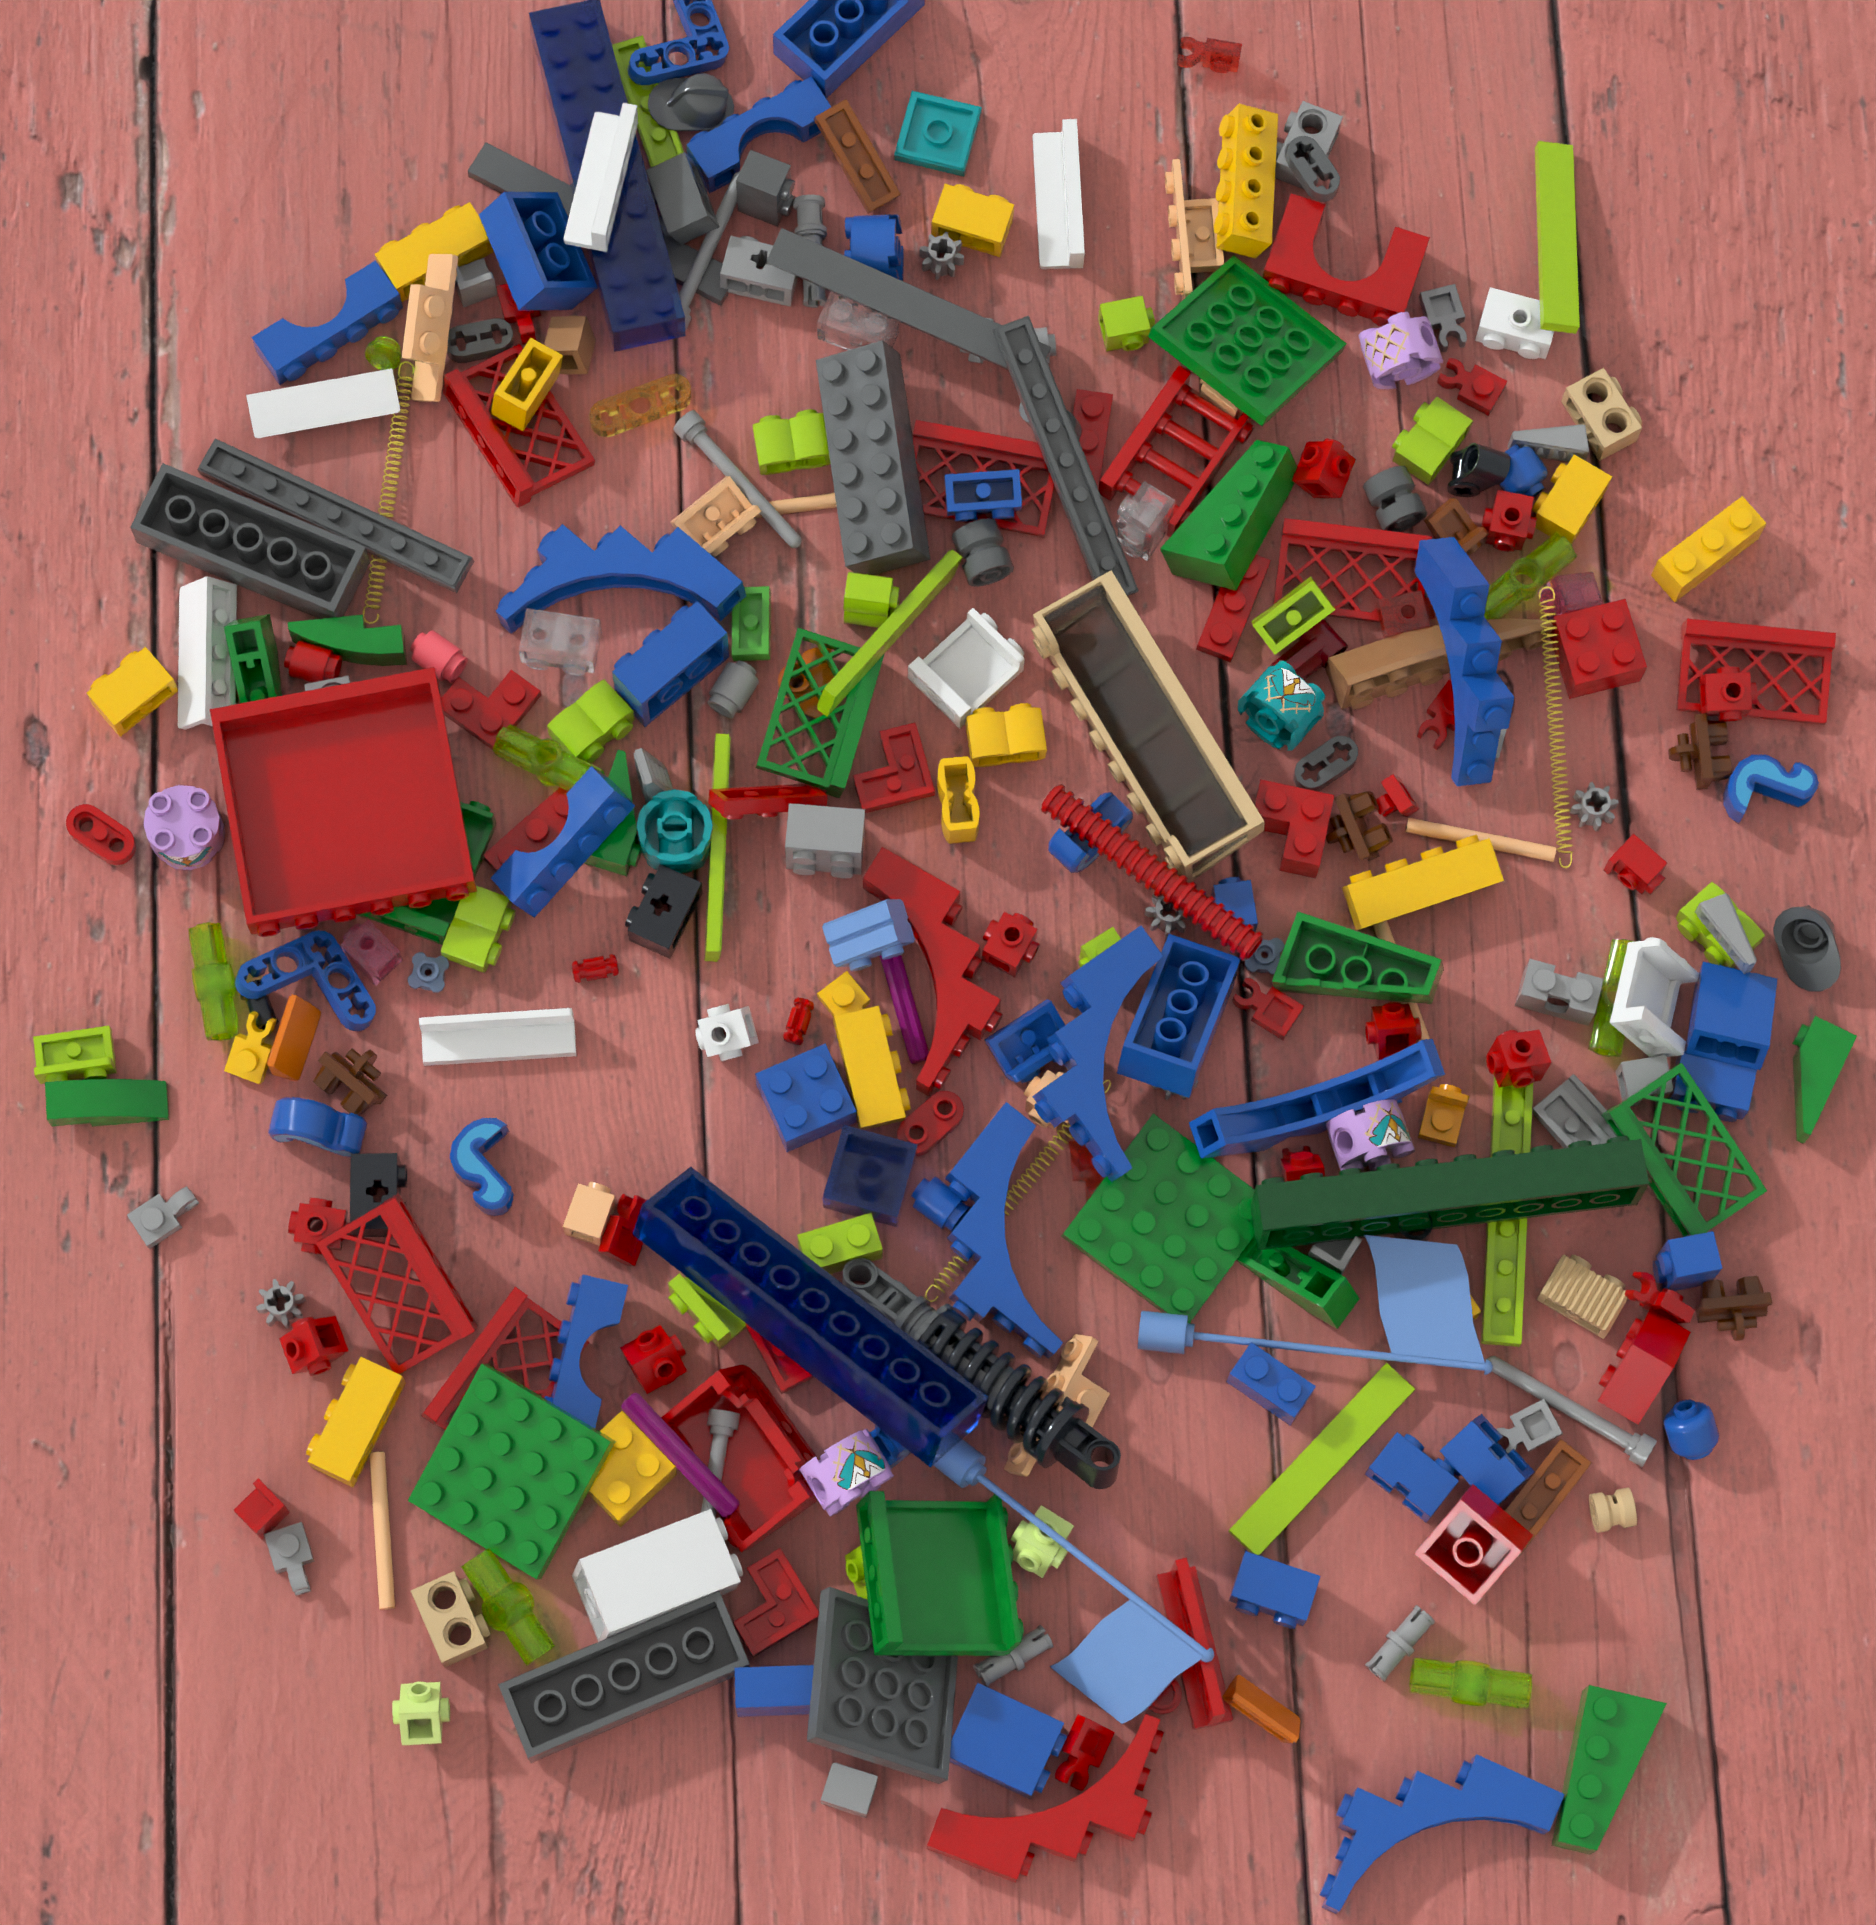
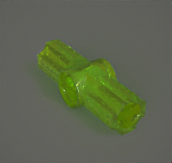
[1484,533,1577,620]
[493,724,605,791]
[188,922,239,1041]
[1588,939,1635,1057]
[461,1548,555,1666]
[1409,1658,1532,1709]

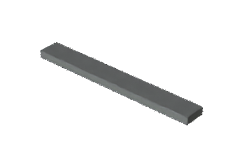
[468,142,729,306]
[766,228,1051,370]
[993,316,1139,606]
[197,438,474,593]

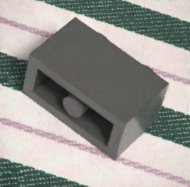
[736,150,796,227]
[646,152,720,245]

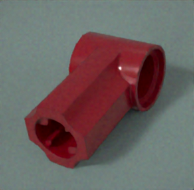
[1271,619,1348,680]

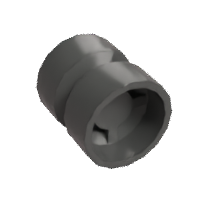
[1363,466,1427,532]
[952,518,1014,587]

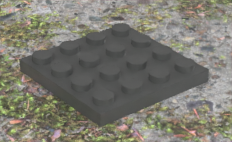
[807,1587,958,1784]

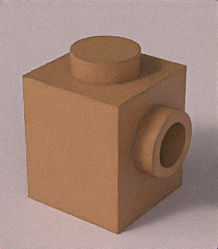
[544,315,596,374]

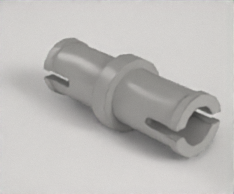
[1365,1605,1435,1682]
[973,1625,1054,1687]

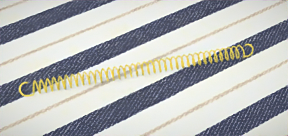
[363,361,415,624]
[1539,586,1573,868]
[925,1080,1111,1302]

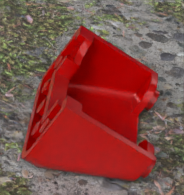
[661,1364,819,1552]

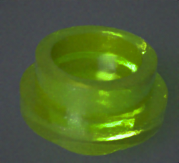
[365,336,402,370]

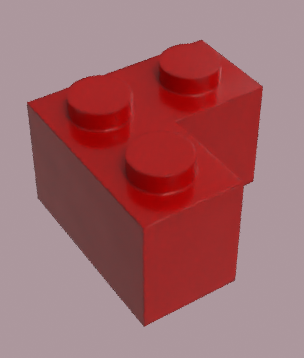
[1254,779,1334,879]
[1598,1308,1691,1425]

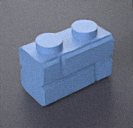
[822,899,915,972]

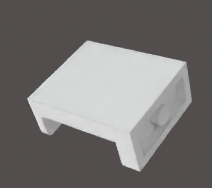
[908,608,1025,729]
[1610,937,1699,1057]

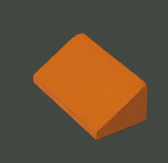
[267,994,321,1081]
[1222,1675,1301,1743]

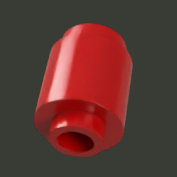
[284,641,342,683]

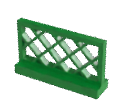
[755,628,884,798]
[1602,1063,1767,1237]

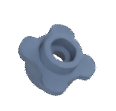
[1245,938,1284,975]
[408,952,449,993]

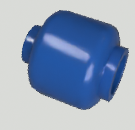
[1499,444,1548,497]
[1663,1400,1719,1460]

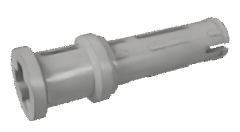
[793,195,827,308]

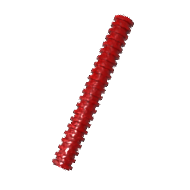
[1041,784,1263,961]

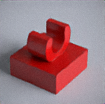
[1376,774,1420,818]

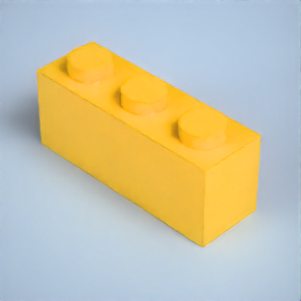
[375,202,494,302]
[1651,496,1767,602]
[833,1006,911,1131]
[306,1357,406,1488]

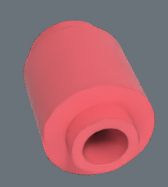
[410,630,468,683]

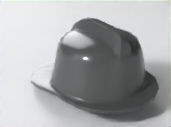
[648,73,734,131]
[1773,905,1841,992]

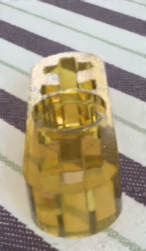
[589,374,692,437]

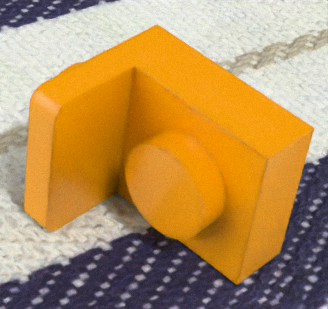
[1418,1084,1469,1147]

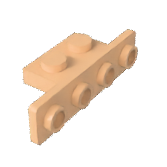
[1165,159,1224,300]
[402,254,458,402]
[1004,1334,1110,1477]

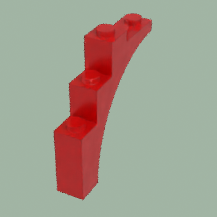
[863,847,1003,1096]
[927,1714,1164,1883]

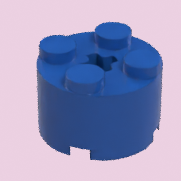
[844,214,904,281]

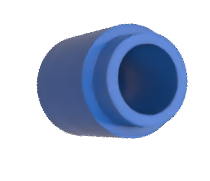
[911,1176,970,1232]

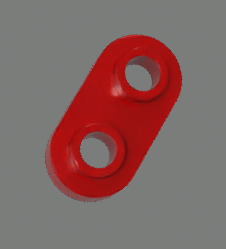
[66,804,136,865]
[897,1091,964,1156]

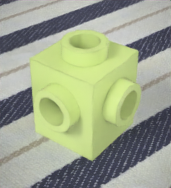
[1010,1505,1074,1578]
[392,1681,450,1745]

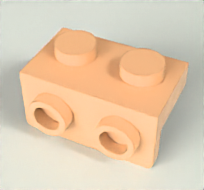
[670,476,761,557]

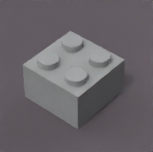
[785,803,865,878]

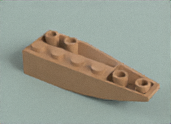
[1325,618,1553,710]

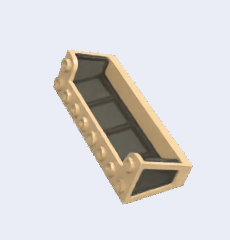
[1031,570,1264,883]

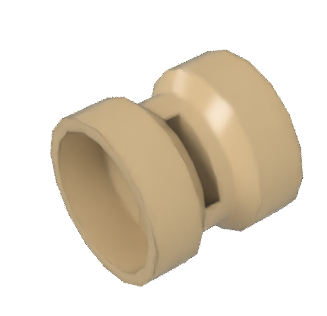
[1589,1488,1637,1533]

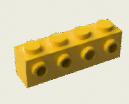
[1214,103,1278,259]
[1342,834,1504,930]

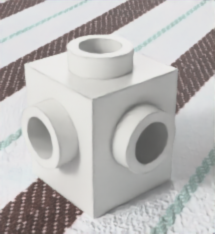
[696,1004,759,1061]

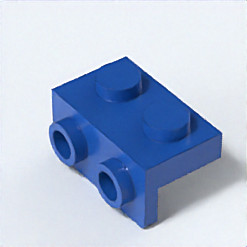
[984,999,1065,1083]

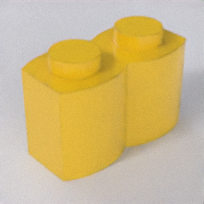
[965,703,1047,767]
[937,756,980,844]

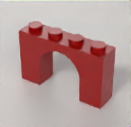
[1263,193,1430,327]

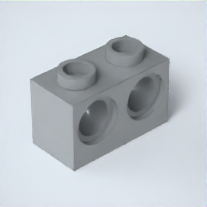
[1275,101,1343,190]

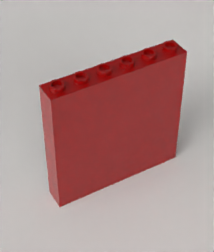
[210,667,477,937]

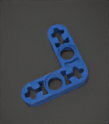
[627,0,729,85]
[235,930,376,1032]

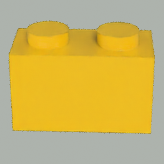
[931,184,1014,257]
[491,338,563,431]
[1532,454,1612,548]
[87,647,178,737]

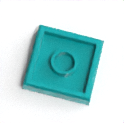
[894,91,982,177]

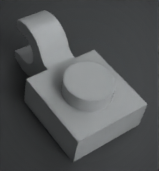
[127,1186,199,1249]
[264,1522,315,1596]

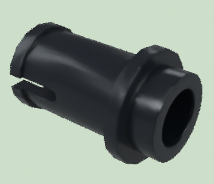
[240,979,279,1030]

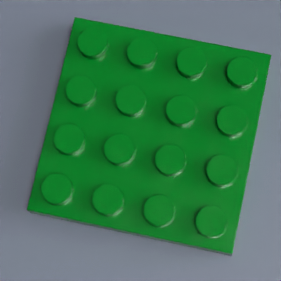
[1148,255,1347,426]
[1061,1113,1255,1323]
[408,1364,616,1579]

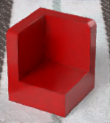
[233,1478,290,1540]

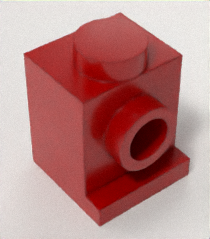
[1603,833,1668,895]

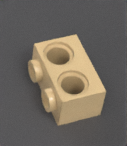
[1561,368,1642,461]
[411,1571,491,1667]

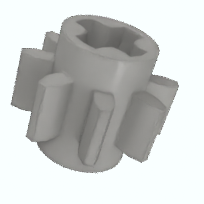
[919,232,964,280]
[1570,782,1619,832]
[1145,894,1191,938]
[256,1279,306,1329]

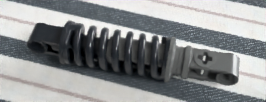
[841,1258,1121,1489]

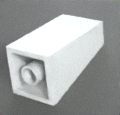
[572,1509,743,1642]

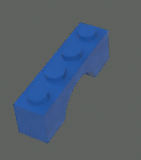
[686,76,831,194]
[252,260,403,385]
[491,766,635,918]
[544,1275,628,1428]

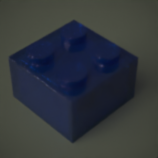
[823,1125,918,1227]

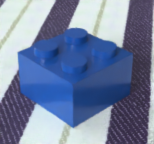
[755,1043,857,1152]

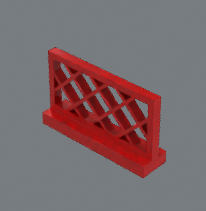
[442,344,595,508]
[913,420,1054,537]
[1273,518,1432,628]
[1676,618,1836,725]
[316,1193,478,1374]
[421,1287,589,1431]
[1156,1557,1233,1730]

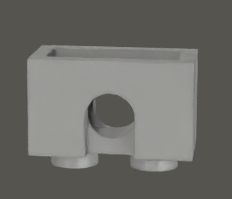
[1515,959,1604,1026]

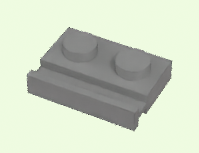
[1532,1074,1616,1148]

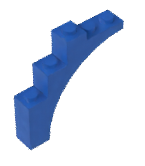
[496,524,746,634]
[1415,537,1514,787]
[1032,925,1163,1182]
[1189,1039,1446,1158]
[945,1102,1063,1359]
[1319,1754,1565,1914]

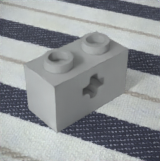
[720,235,798,307]

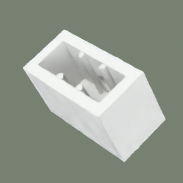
[1475,287,1554,359]

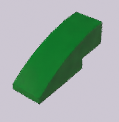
[288,615,407,666]
[45,1079,169,1127]

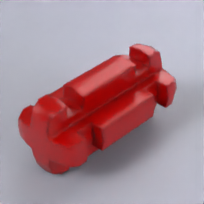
[572,954,619,983]
[783,997,814,1045]

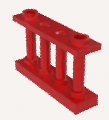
[1099,365,1255,537]

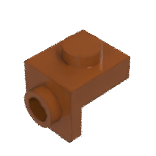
[1423,498,1488,556]

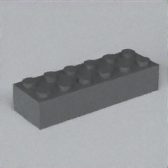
[816,340,931,575]
[130,463,370,619]
[498,1591,750,1763]

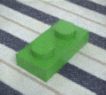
[731,586,771,661]

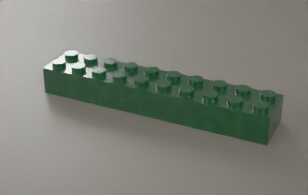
[1250,1136,1649,1251]

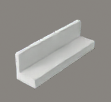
[564,103,638,252]
[1032,119,1085,269]
[246,368,400,438]
[178,576,237,730]
[419,1008,577,1066]

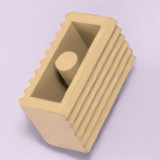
[1536,1255,1628,1339]

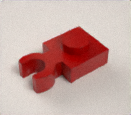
[1437,358,1507,416]
[1417,680,1455,750]
[1232,978,1304,1040]
[1280,1146,1325,1182]
[1055,1714,1115,1791]

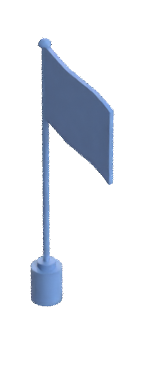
[1138,1235,1493,1375]
[925,1428,1214,1724]

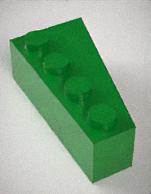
[1160,440,1297,591]
[1272,911,1444,1004]
[1552,1685,1667,1855]

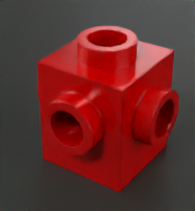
[1292,438,1356,498]
[1481,490,1537,552]
[1699,666,1758,722]
[982,912,1040,977]
[1365,1002,1422,1061]
[1486,1029,1552,1088]
[288,1198,348,1255]
[279,1315,349,1376]
[620,1325,687,1394]

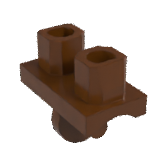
[1668,714,1732,790]
[1326,791,1393,861]
[313,1048,388,1116]
[1696,1276,1772,1341]

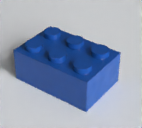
[479,192,598,311]
[612,601,729,727]

